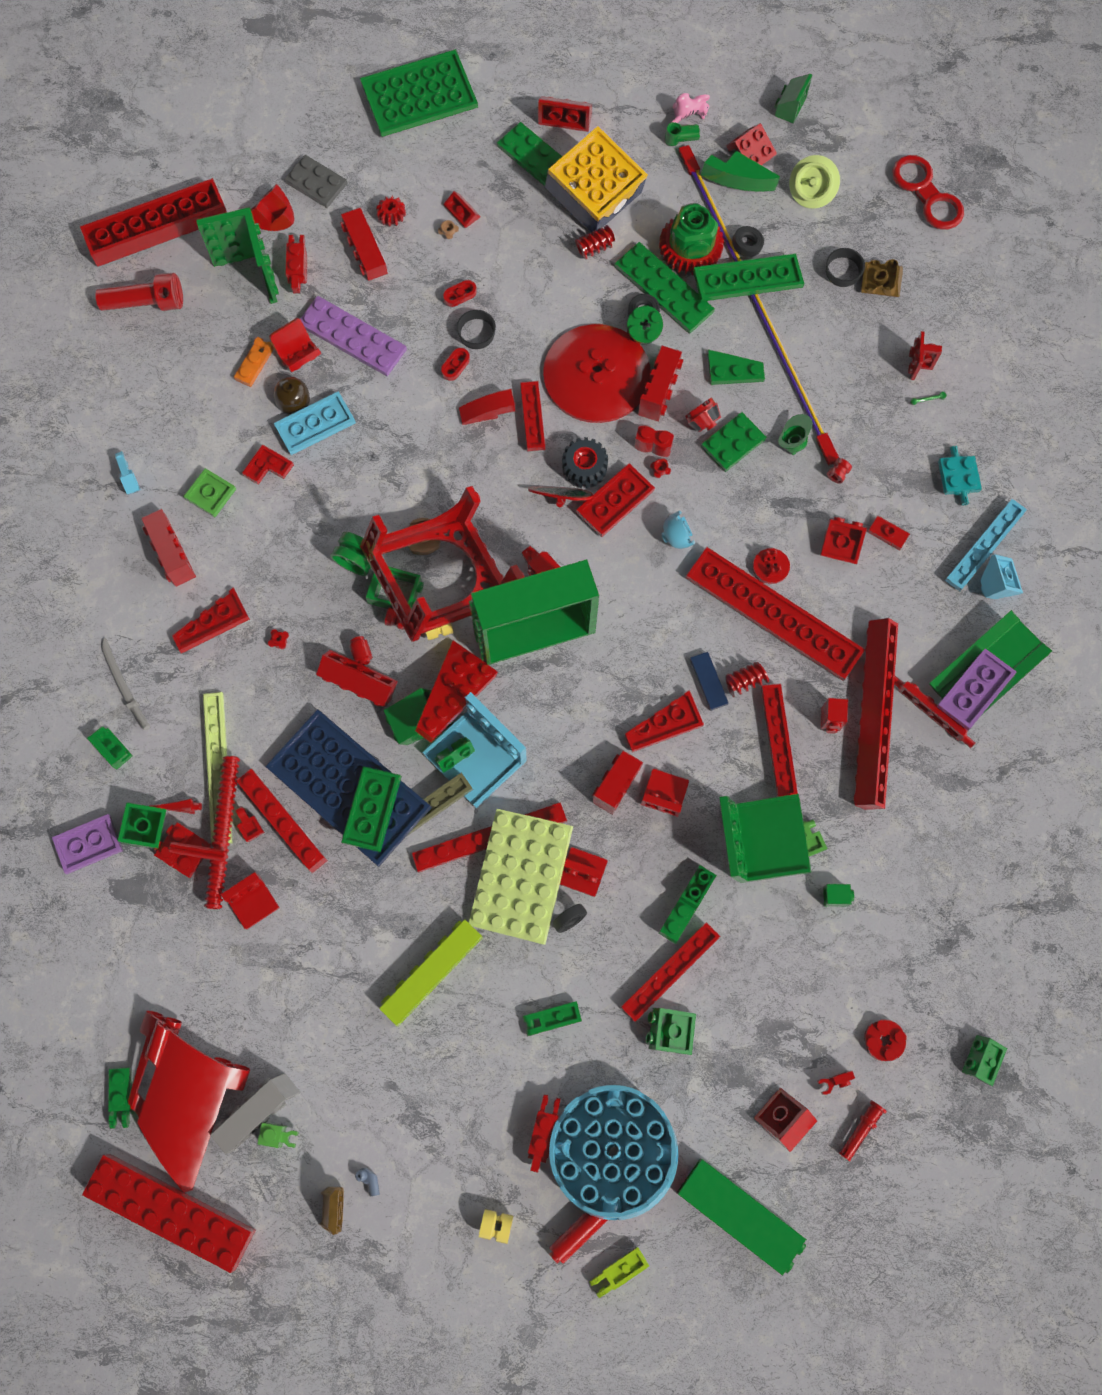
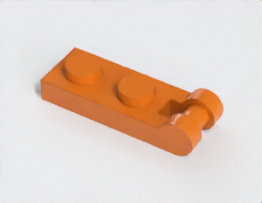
[234,337,274,387]

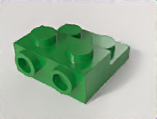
[646,1008,696,1055]

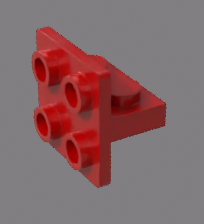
[908,331,942,380]
[560,847,608,897]

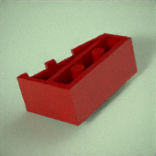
[592,751,643,815]

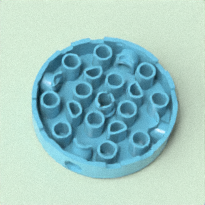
[549,1085,678,1220]

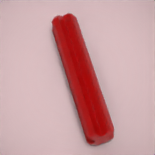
[169,842,227,862]

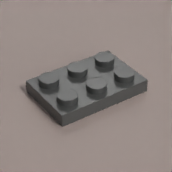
[285,155,348,208]

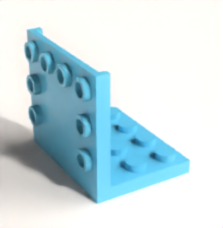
[423,692,527,808]

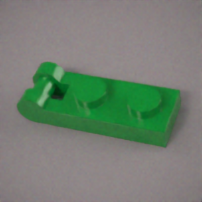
[522,1001,582,1037]

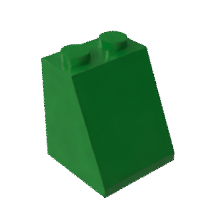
[383,688,453,745]

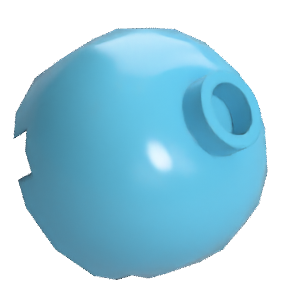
[661,510,695,549]

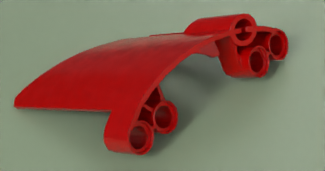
[128,1010,250,1193]

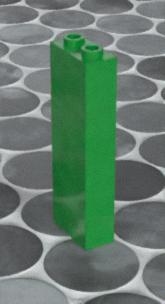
[676,1158,807,1276]

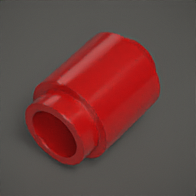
[349,636,373,665]

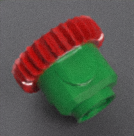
[659,203,724,276]

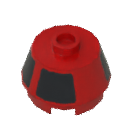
[685,397,721,432]

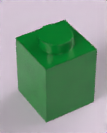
[823,884,854,907]

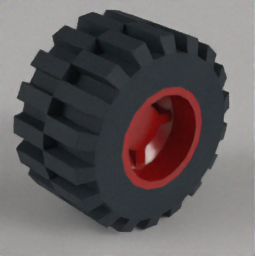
[562,437,608,488]

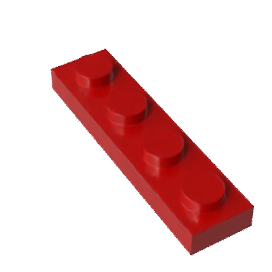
[520,381,546,452]

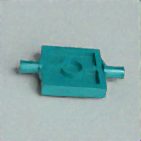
[938,446,982,506]

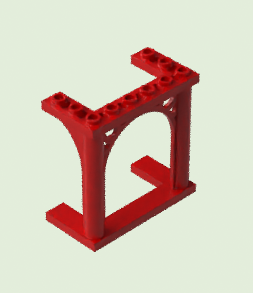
[360,486,525,642]

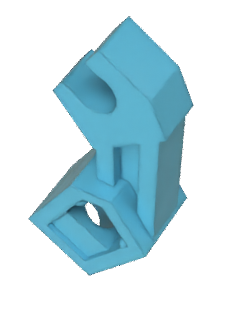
[115,451,141,495]

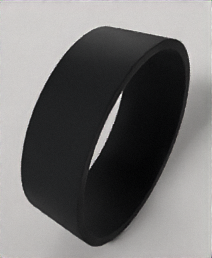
[826,248,865,287]
[457,310,496,349]

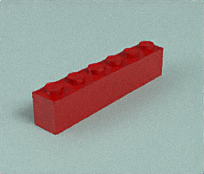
[236,768,328,873]

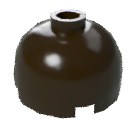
[273,377,310,414]

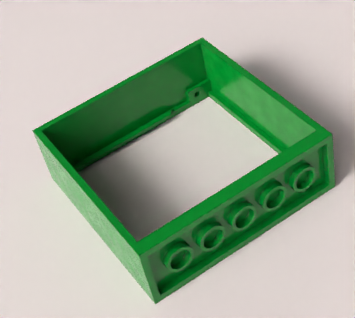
[469,559,600,665]

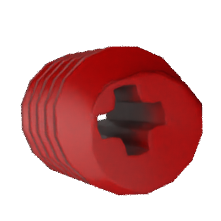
[576,225,615,260]
[725,662,769,697]

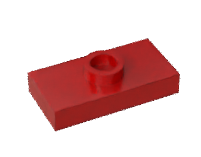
[868,516,910,551]

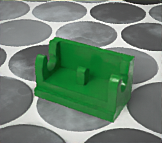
[87,727,133,770]

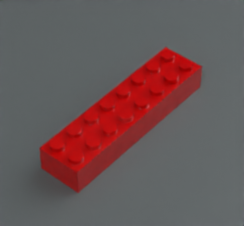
[80,178,227,267]
[82,1154,256,1273]

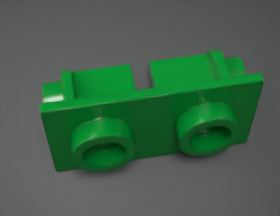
[434,737,475,773]

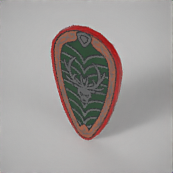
[528,486,593,508]

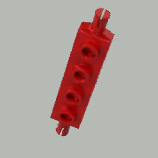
[894,676,976,749]

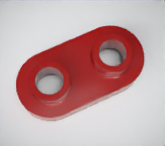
[443,280,477,307]
[441,348,470,381]

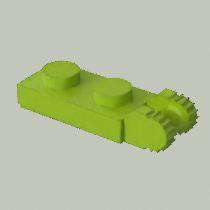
[589,1246,649,1298]

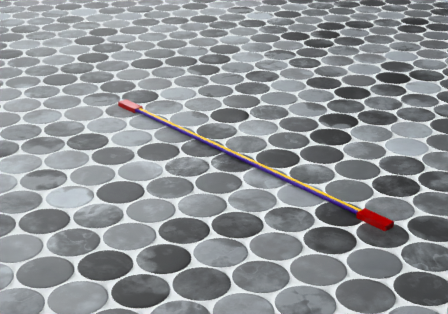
[678,145,839,466]

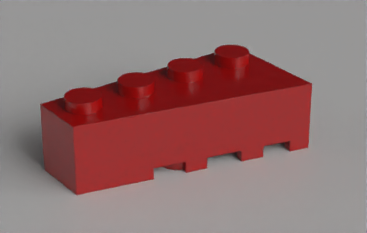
[638,345,684,422]

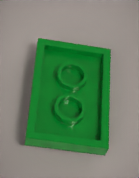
[701,412,766,472]

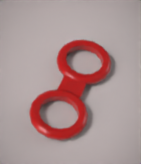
[892,155,964,230]

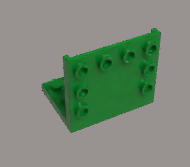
[196,207,279,304]
[719,794,812,883]

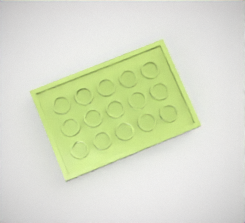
[469,809,573,945]

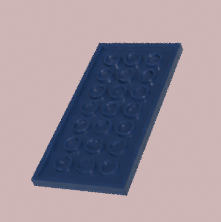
[265,709,432,867]

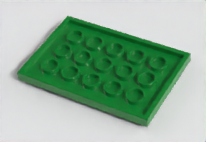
[360,49,478,137]

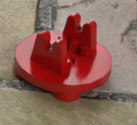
[753,548,790,584]

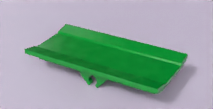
[929,610,1052,716]

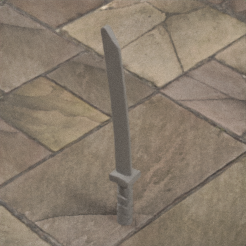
[102,638,150,730]

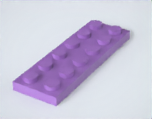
[300,296,407,377]

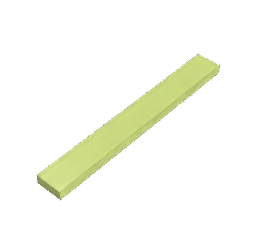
[203,692,233,844]

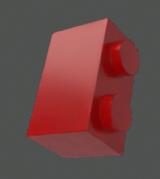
[820,698,848,734]

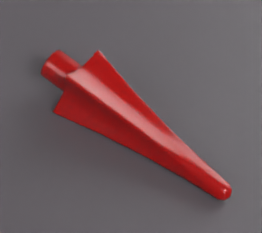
[149,798,202,814]

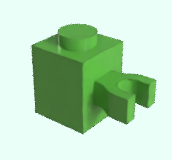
[257,1122,299,1148]

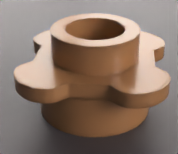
[438,220,459,239]

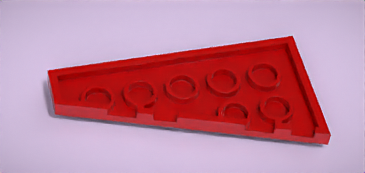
[415,640,498,742]

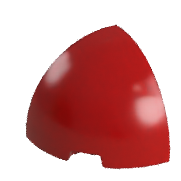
[251,184,294,231]

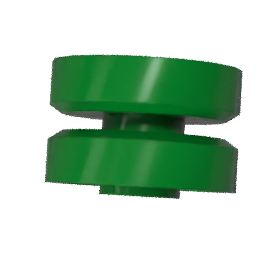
[330,532,371,576]

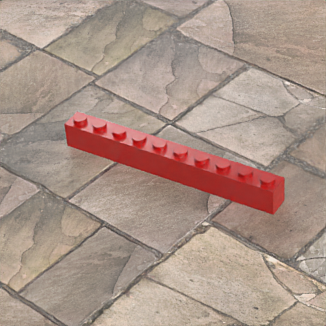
[854,618,898,810]

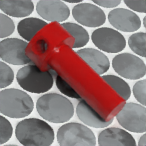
[95,273,183,311]

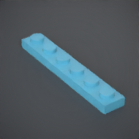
[945,499,1027,592]

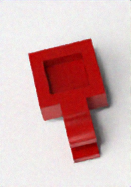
[235,807,265,843]
[817,1071,855,1095]

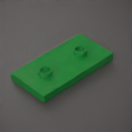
[341,766,402,852]

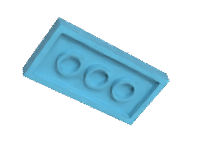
[274,391,356,455]

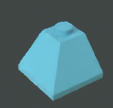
[980,554,1023,599]

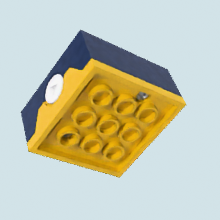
[545,126,648,233]

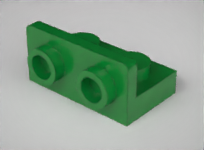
[962,1035,1007,1086]

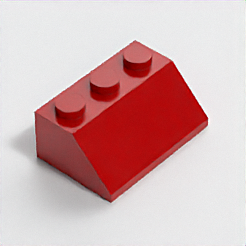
[538,96,592,132]

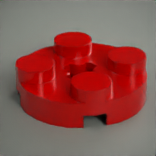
[864,1020,907,1061]

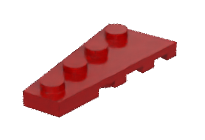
[172,587,250,654]
[625,690,704,753]

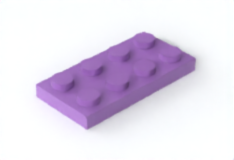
[937,649,1017,731]

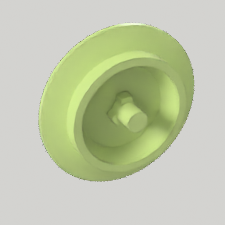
[789,155,840,209]

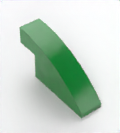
[701,151,780,192]

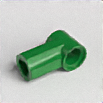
[664,122,700,146]

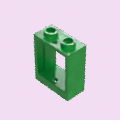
[366,566,424,609]

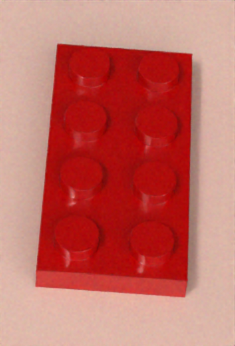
[576,463,655,537]

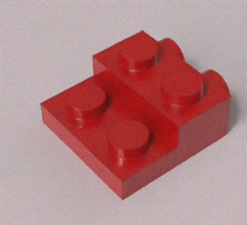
[820,517,867,565]
[154,822,213,878]

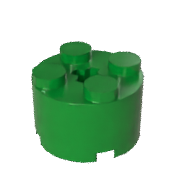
[626,306,663,345]

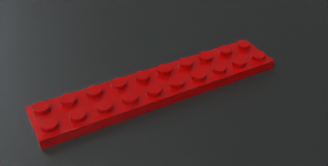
[686,547,865,681]

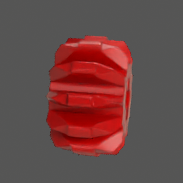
[376,195,406,227]

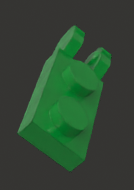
[108,1068,132,1129]

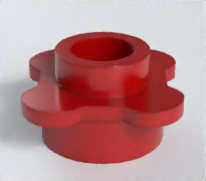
[650,458,671,478]
[268,629,289,649]

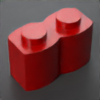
[634,426,674,457]

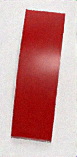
[459,389,515,425]

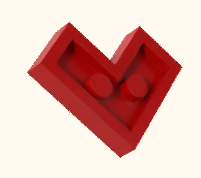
[242,445,294,485]

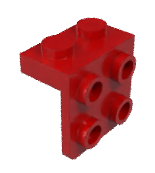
[269,318,321,373]

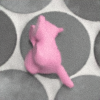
[671,93,710,123]

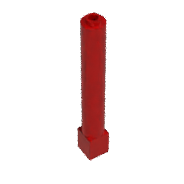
[549,1212,608,1264]

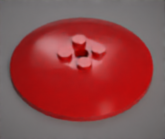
[543,324,651,423]

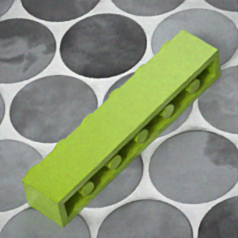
[379,920,483,1027]

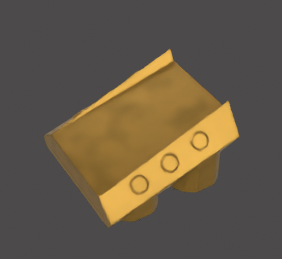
[861,259,903,297]
[319,1187,344,1235]

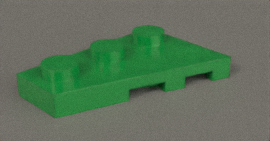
[708,349,765,385]

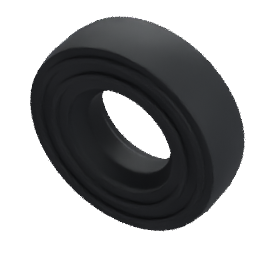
[732,226,764,257]
[628,294,660,326]
[553,904,587,933]

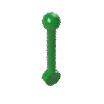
[910,392,947,405]

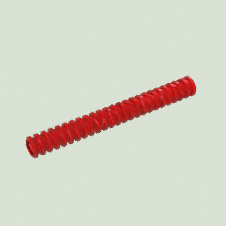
[204,756,240,910]

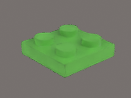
[183,468,236,518]

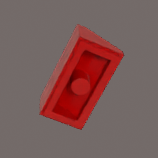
[443,191,481,228]

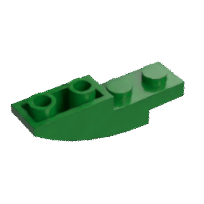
[658,865,717,944]

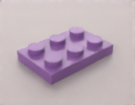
[52,814,123,874]

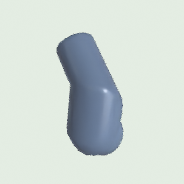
[355,1168,380,1197]

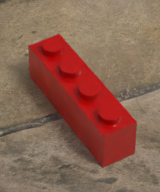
[340,207,388,281]
[316,650,398,707]

